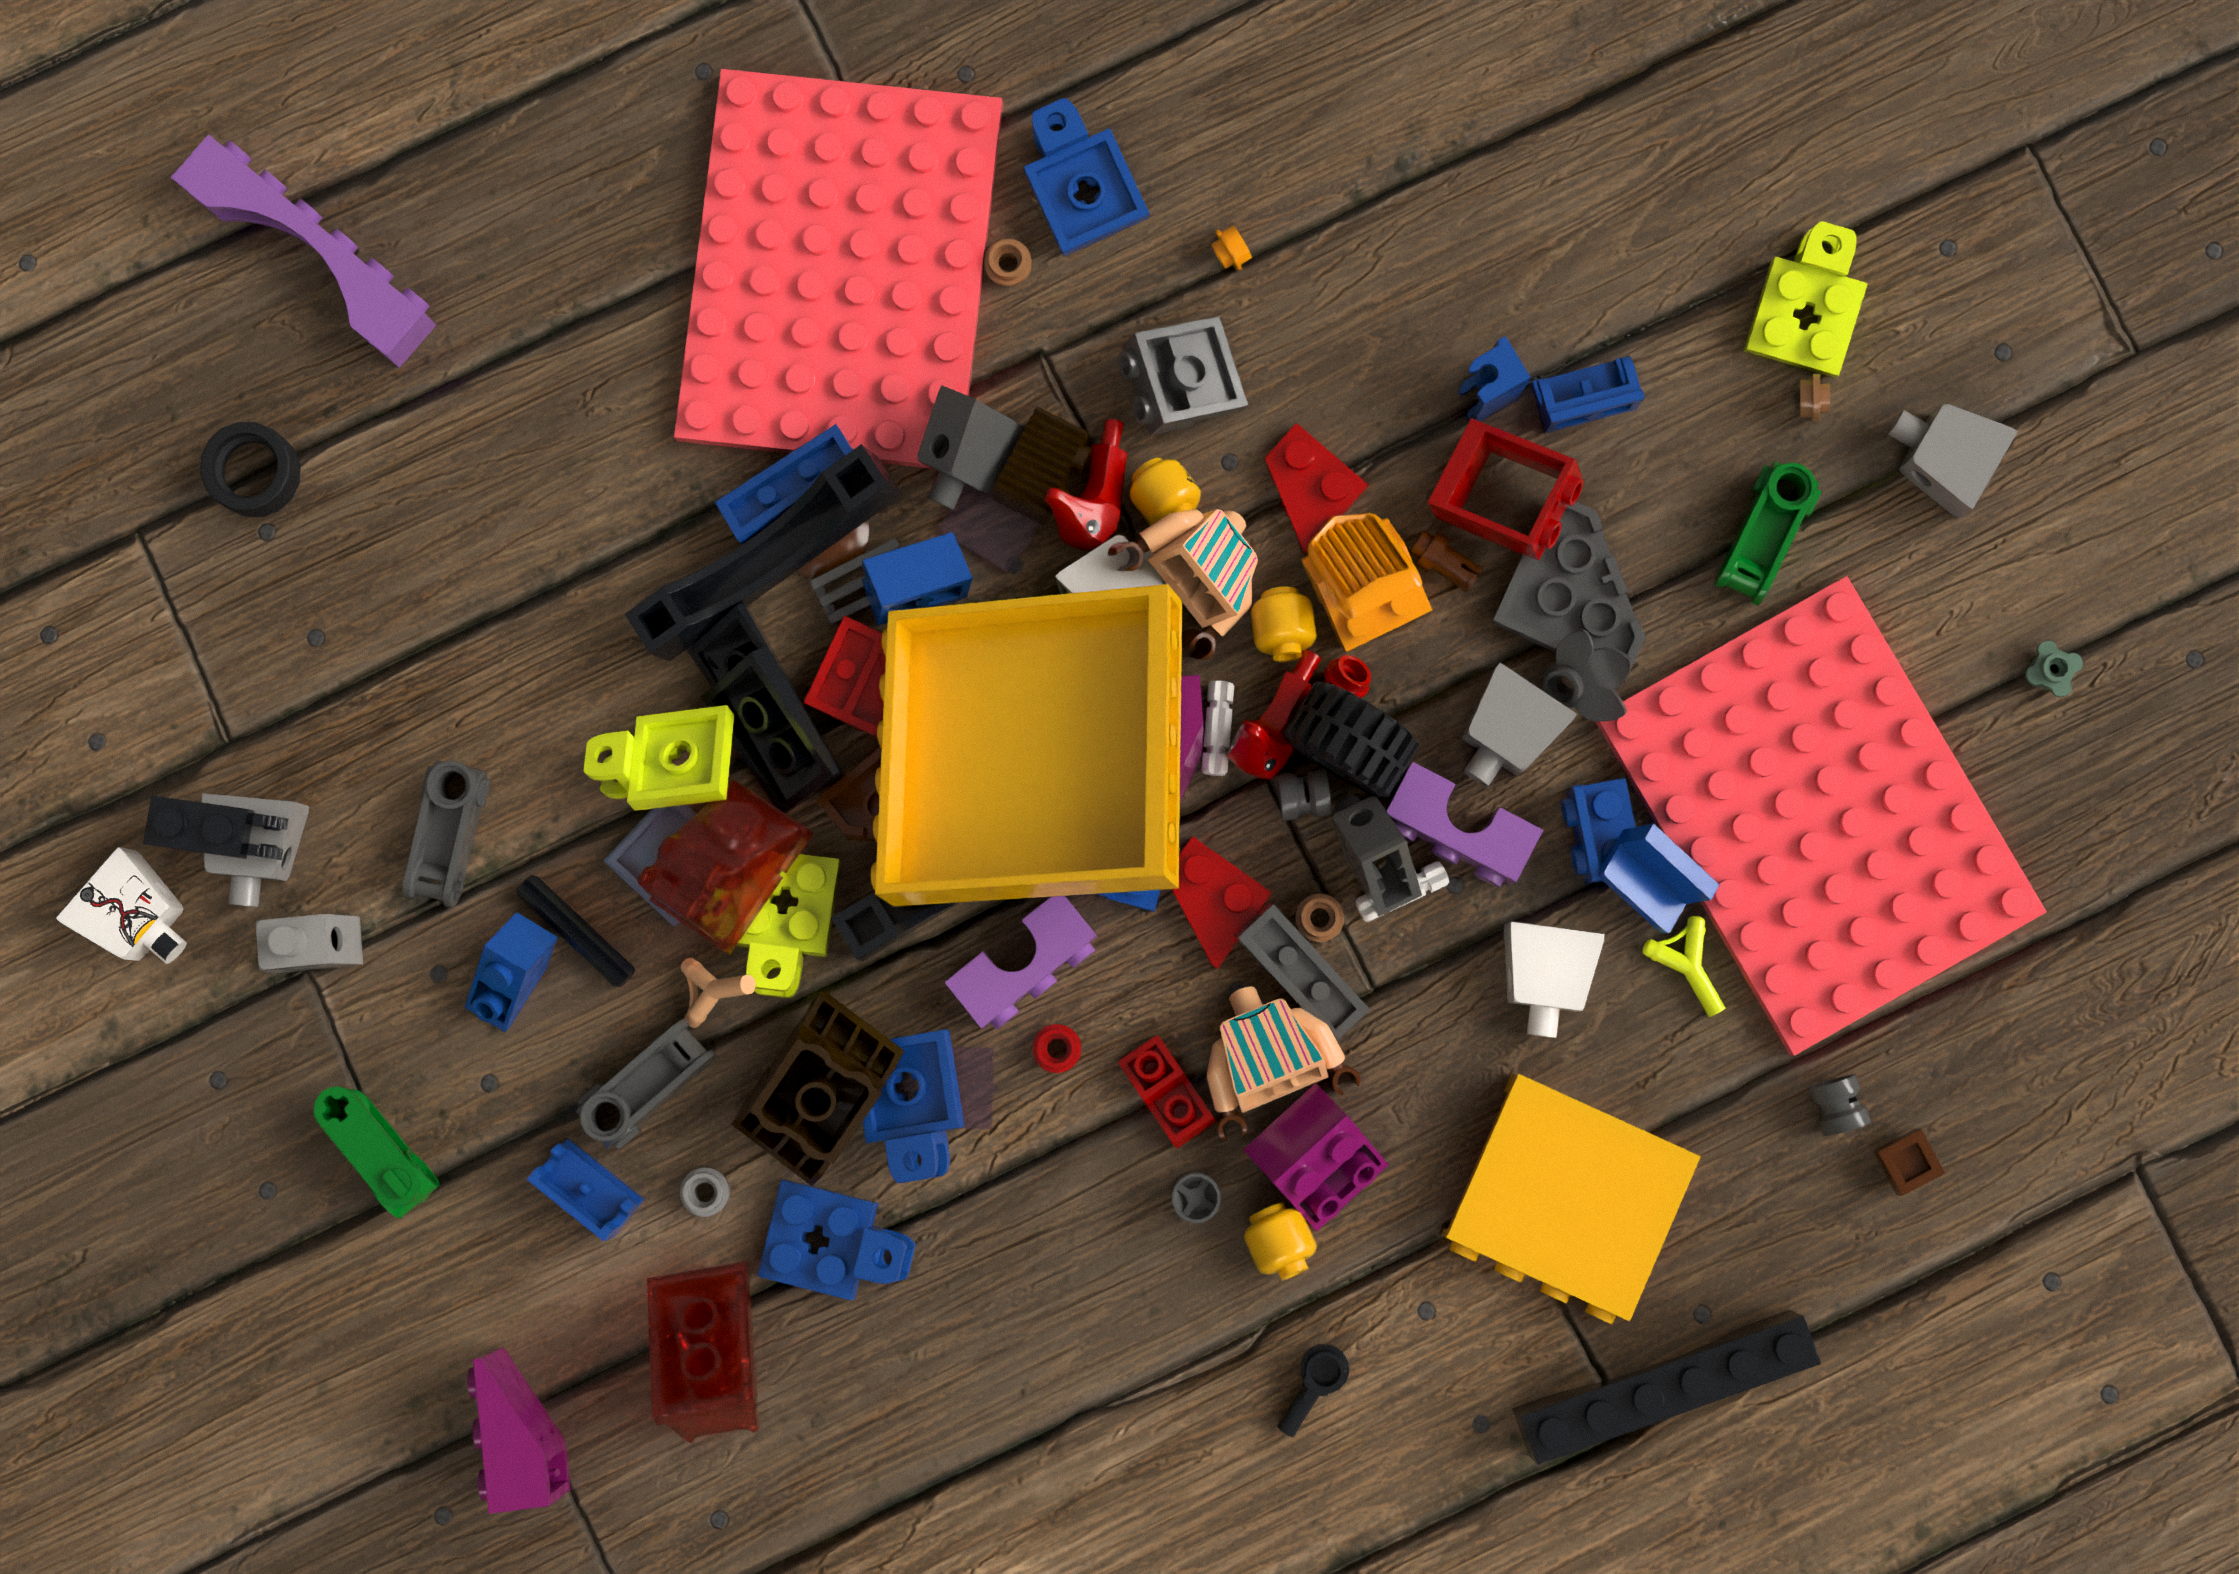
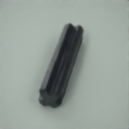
[516,875,635,987]

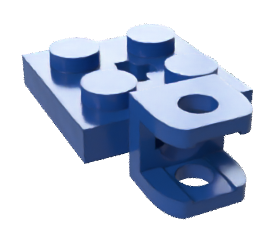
[1023,98,1150,257]
[863,1029,965,1183]
[757,1179,916,1300]

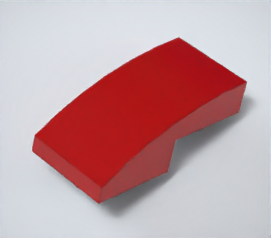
[1118,1034,1217,1149]

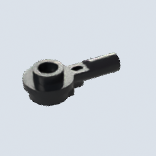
[1277,1343,1349,1437]

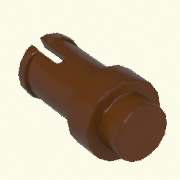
[1409,530,1483,593]

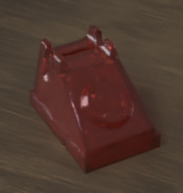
[637,780,814,955]
[647,1262,760,1443]

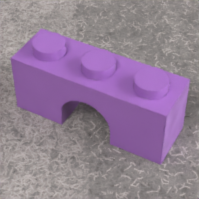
[1385,762,1543,888]
[945,896,1098,1030]

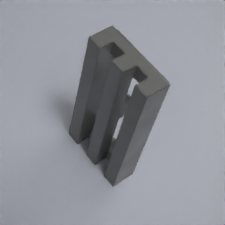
[810,538,900,625]

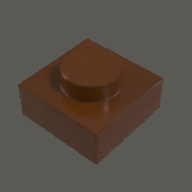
[1873,1129,1945,1196]

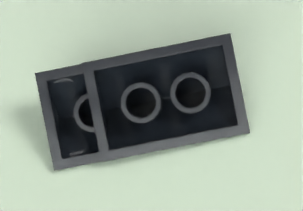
[687,602,844,816]

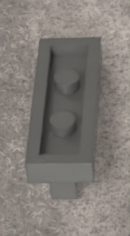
[1234,902,1370,1041]

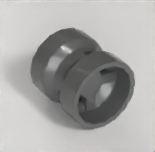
[1276,768,1331,822]
[1808,1074,1872,1136]
[1171,1171,1221,1223]

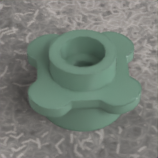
[2025,641,2083,697]

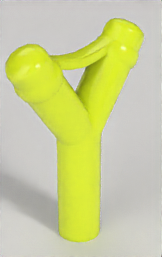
[1643,916,1726,1017]

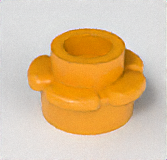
[1211,225,1252,270]

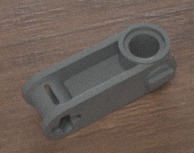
[403,760,491,908]
[576,1018,717,1150]

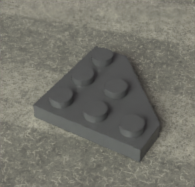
[1491,502,1645,683]

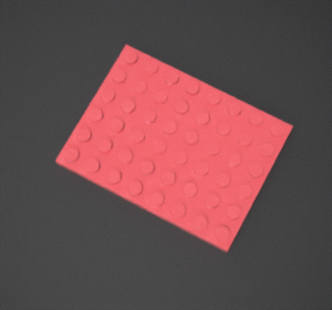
[674,69,1003,469]
[1595,576,2047,1056]

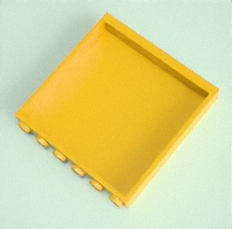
[871,584,1182,906]

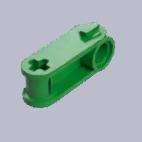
[1713,461,1822,606]
[313,1086,440,1219]

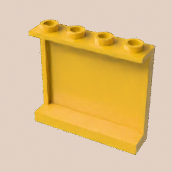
[1441,1073,1701,1324]

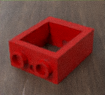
[1427,418,1584,561]

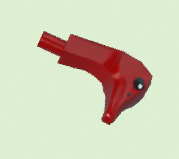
[1044,419,1127,551]
[1226,649,1321,780]

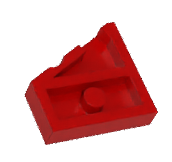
[1264,423,1369,556]
[804,615,886,738]
[1171,836,1272,969]

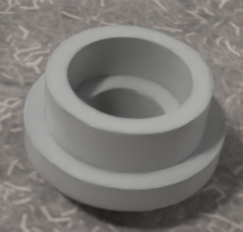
[680,1167,730,1217]

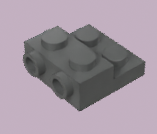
[1118,316,1248,436]

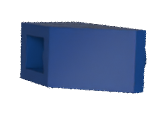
[464,912,558,1032]

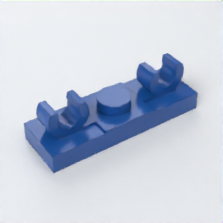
[715,424,853,544]

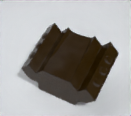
[731,989,904,1187]

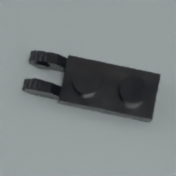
[143,795,289,860]

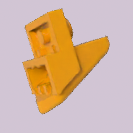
[1301,513,1432,652]

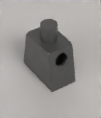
[917,385,1025,510]
[1332,795,1422,917]

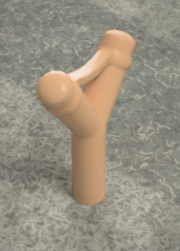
[681,958,756,1028]

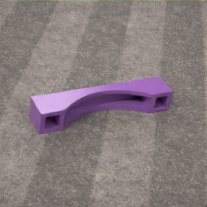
[171,134,436,368]

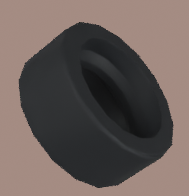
[200,422,301,517]

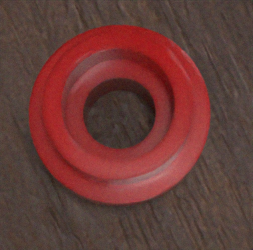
[1324,655,1371,698]
[1032,1024,1081,1073]

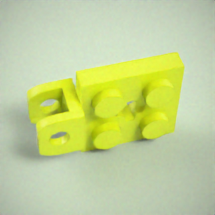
[1744,221,1868,378]
[583,705,734,811]
[728,847,841,999]

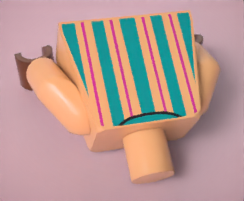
[1108,509,1258,660]
[1206,986,1361,1141]

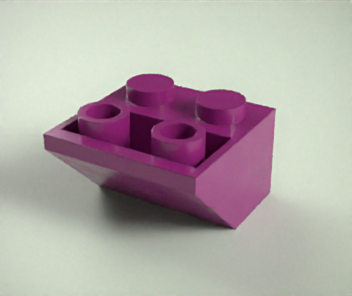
[1243,1083,1389,1231]

